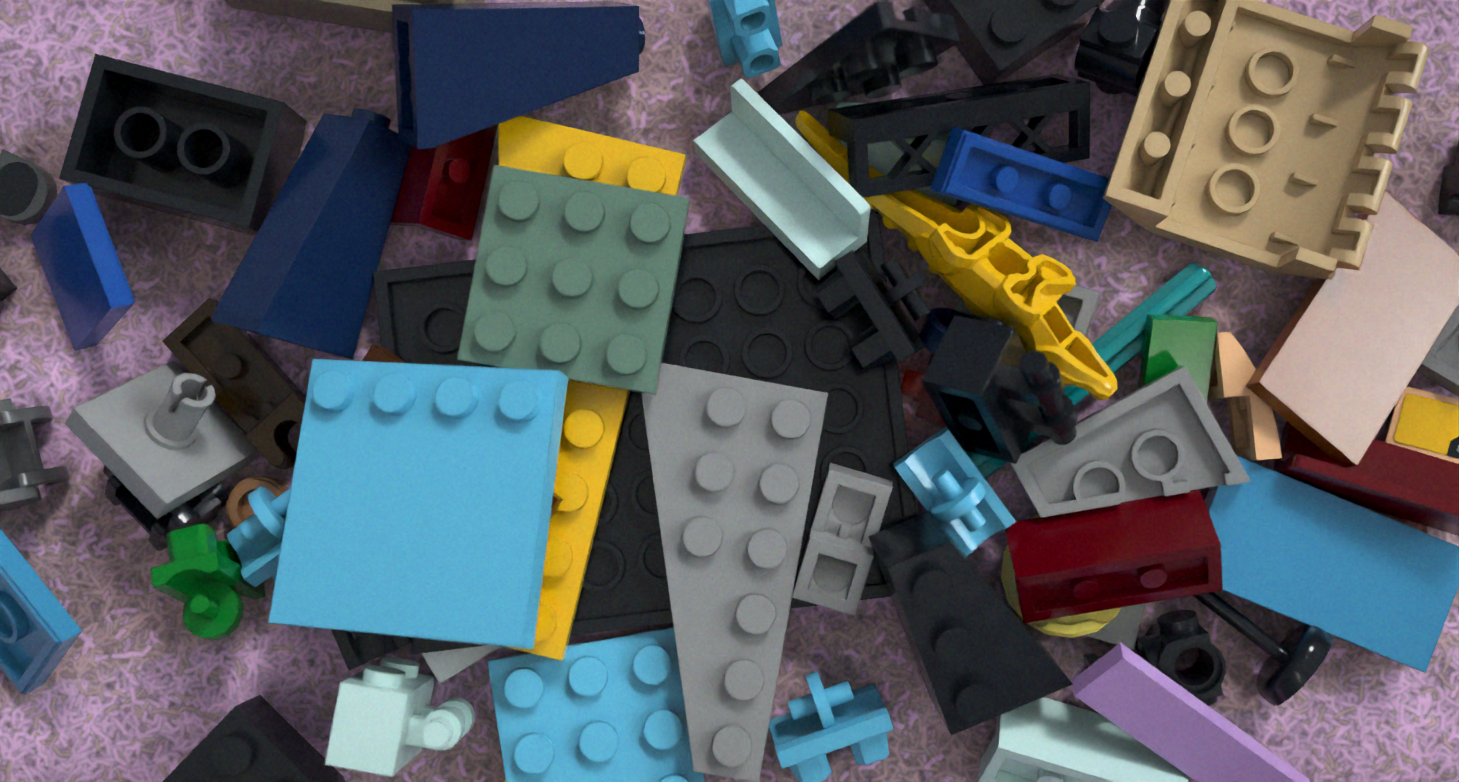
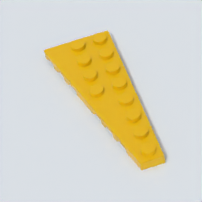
[498,116,687,661]

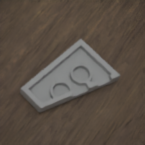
[1009,366,1251,518]

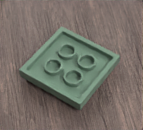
[457,165,690,395]

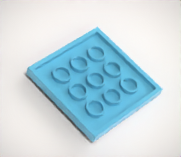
[268,359,568,649]

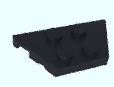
[757,0,960,115]

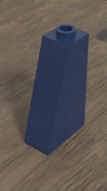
[392,1,645,149]
[212,108,411,359]

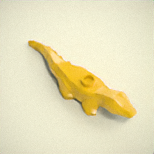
[795,110,1118,401]

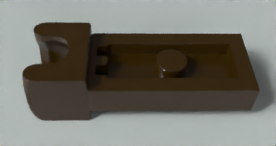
[162,298,306,469]

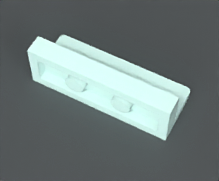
[693,79,870,280]
[978,697,1188,782]

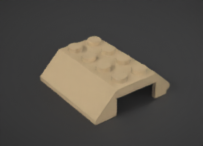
[1103,0,1430,280]

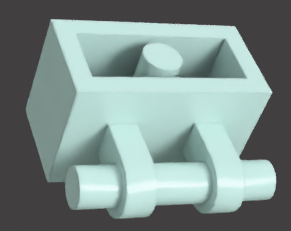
[325,657,475,777]

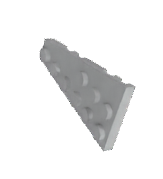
[641,363,828,782]

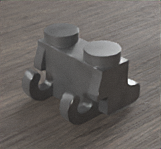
[0,399,70,512]

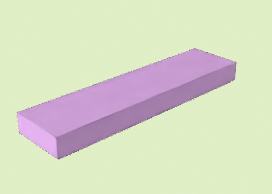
[1072,642,1310,782]

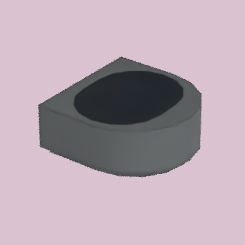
[0,149,58,225]

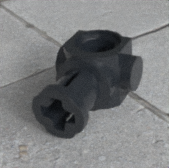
[1074,0,1169,96]
[1083,610,1226,706]

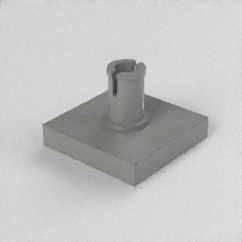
[65,361,259,519]

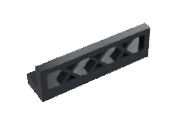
[828,74,1090,198]

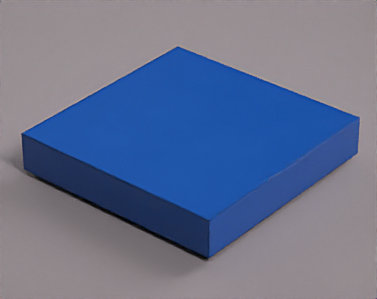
[30,182,135,351]

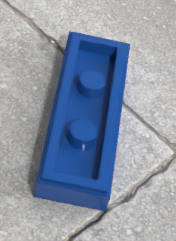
[930,126,1112,242]

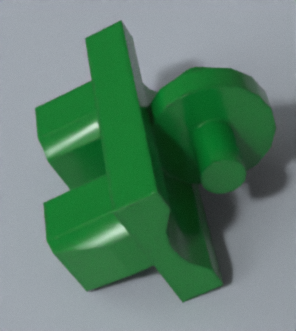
[151,524,265,641]

